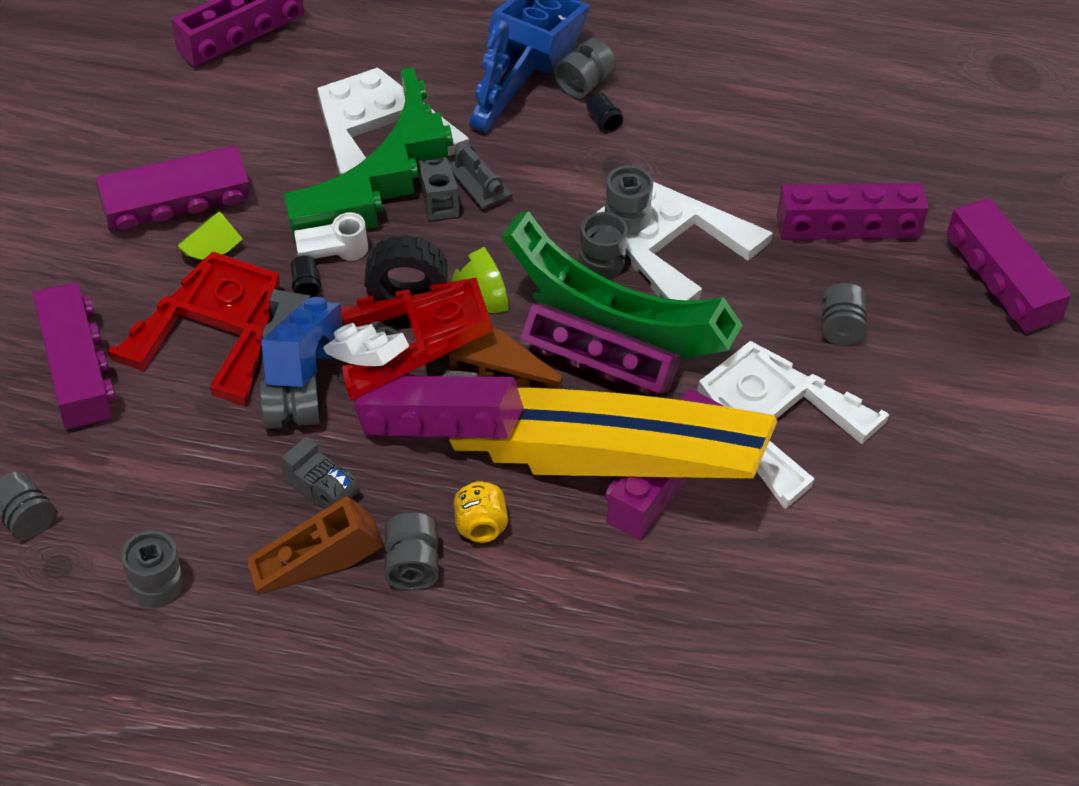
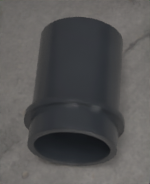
[587,93,624,133]
[290,256,321,298]

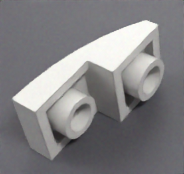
[323,323,409,366]

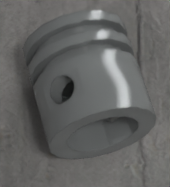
[822,283,867,346]
[0,471,56,540]

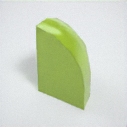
[176,211,243,260]
[452,247,509,314]

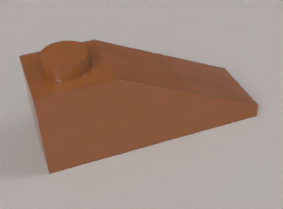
[449,328,562,389]
[246,496,384,594]

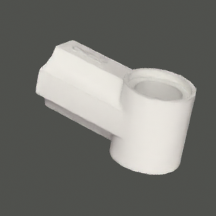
[294,213,368,261]

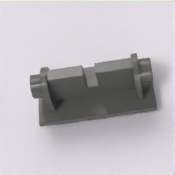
[449,142,512,209]

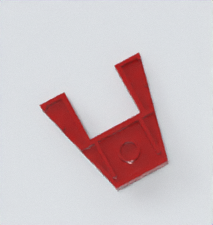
[108,251,280,407]
[335,278,494,400]

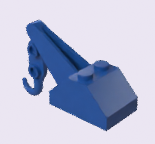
[469,0,590,134]

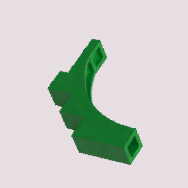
[284,67,453,243]
[501,210,743,359]

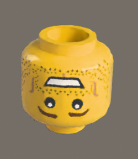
[453,481,508,543]

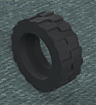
[364,235,448,302]

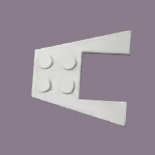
[317,68,469,175]
[596,182,773,300]
[697,341,889,509]

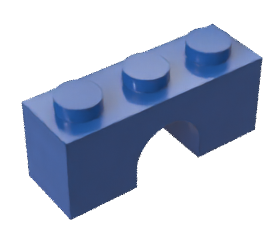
[261,297,342,387]

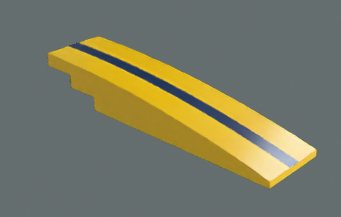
[449,387,778,479]

